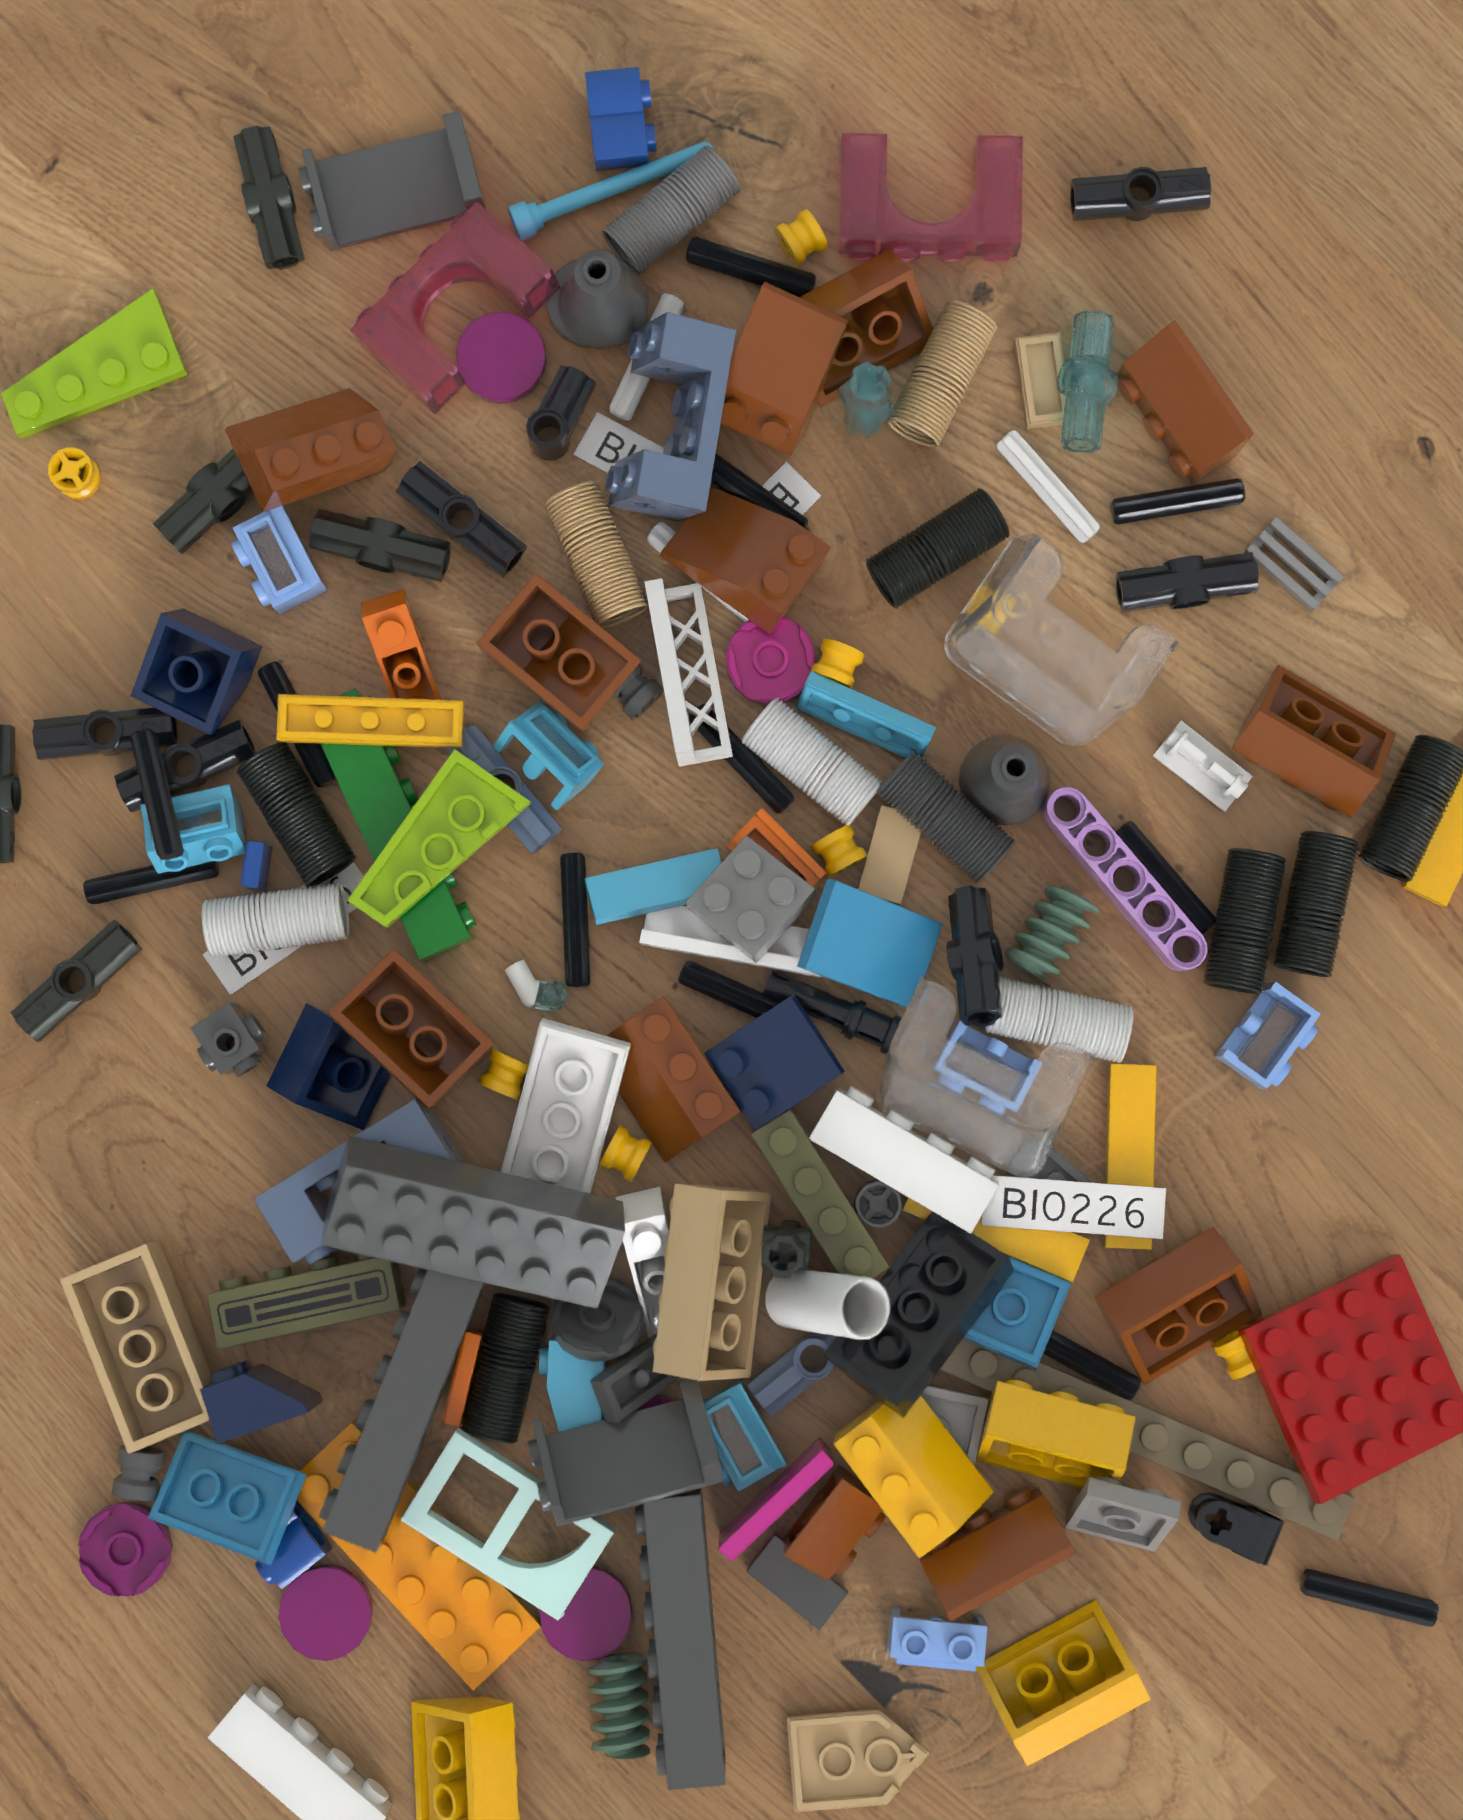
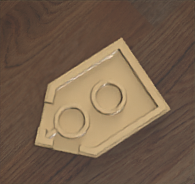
[787,1709,930,1812]

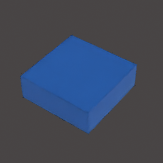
[240,841,272,892]

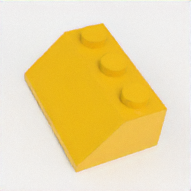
[976,1380,1136,1489]
[833,1395,994,1559]
[976,1599,1151,1767]
[411,1696,520,1820]

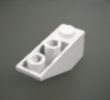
[615,1186,670,1338]

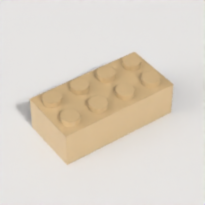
[653,1183,772,1381]
[59,1240,212,1454]

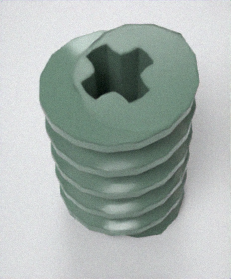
[1005,886,1100,987]
[588,1653,651,1759]

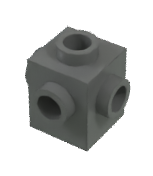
[191,1002,268,1077]

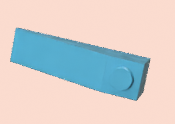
[539,1336,606,1432]

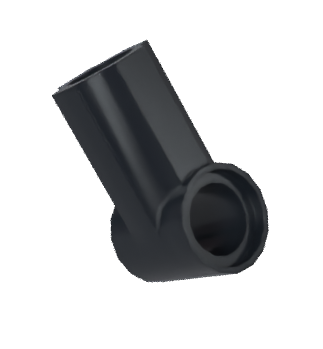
[526,365,596,461]

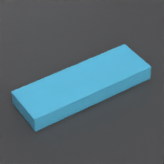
[796,671,936,758]
[585,848,722,925]

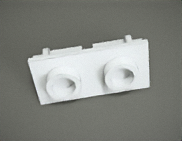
[1153,720,1253,812]

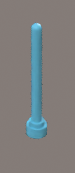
[507,142,713,241]

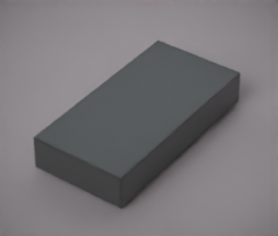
[746,1533,848,1630]

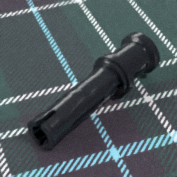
[763,970,902,1055]

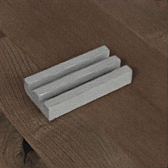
[1244,517,1344,612]

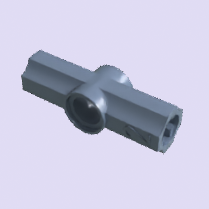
[444,724,562,855]
[747,1332,837,1417]

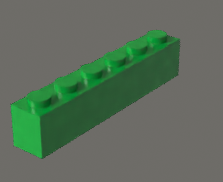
[321,688,477,962]

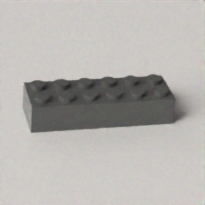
[322,1136,625,1308]
[319,1268,486,1553]
[635,1488,726,1790]

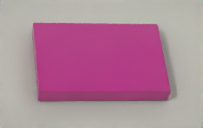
[718,1437,834,1561]

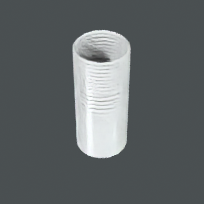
[742,698,883,826]
[202,882,350,958]
[986,976,1134,1063]
[765,1270,890,1340]

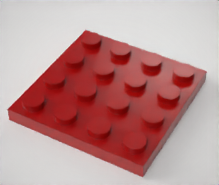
[1238,1254,1463,1504]

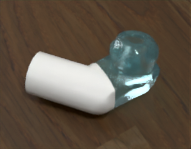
[504,959,568,1012]

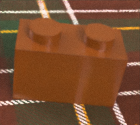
[783,1465,886,1581]

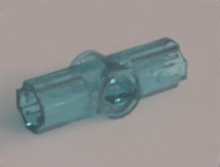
[1057,311,1118,453]
[837,361,896,438]

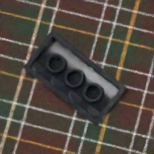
[823,1211,1014,1418]

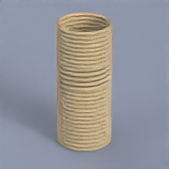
[887,300,998,447]
[545,481,649,628]

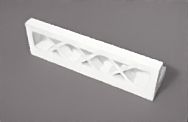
[644,578,733,767]
[639,906,821,978]

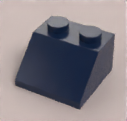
[131,608,263,735]
[704,994,845,1130]
[266,1003,390,1130]
[200,1360,323,1444]

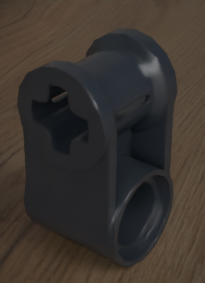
[1188,1492,1284,1566]

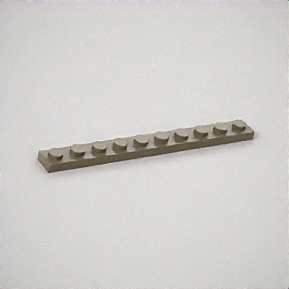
[940,1339,1355,1541]

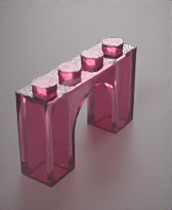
[838,133,1023,262]
[350,202,561,414]

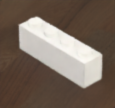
[809,1086,999,1233]
[208,1684,393,1820]

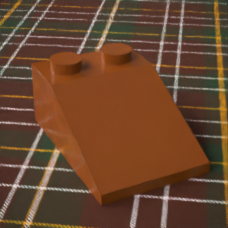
[721,282,849,456]
[659,486,831,634]
[476,573,642,732]

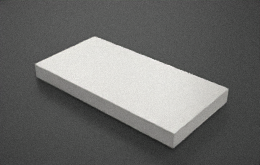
[501,1018,631,1193]

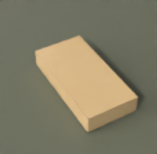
[1014,332,1072,430]
[858,805,923,906]

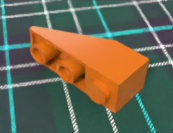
[361,589,442,700]

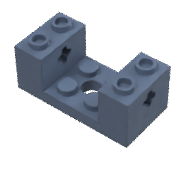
[605,312,736,521]
[254,1099,464,1265]

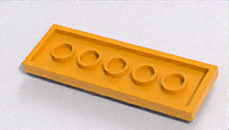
[297,1420,541,1691]

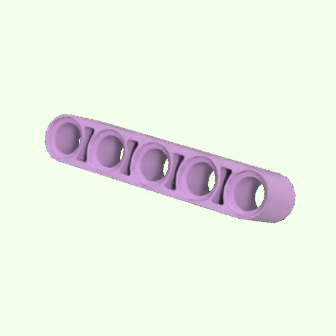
[1042,787,1208,971]

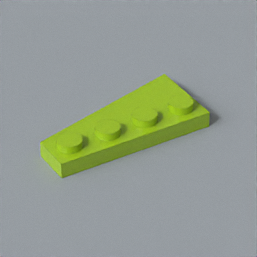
[1,288,188,439]
[347,749,531,928]

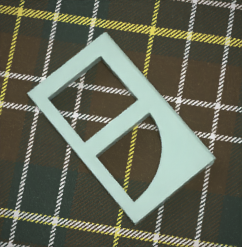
[401,1428,616,1620]

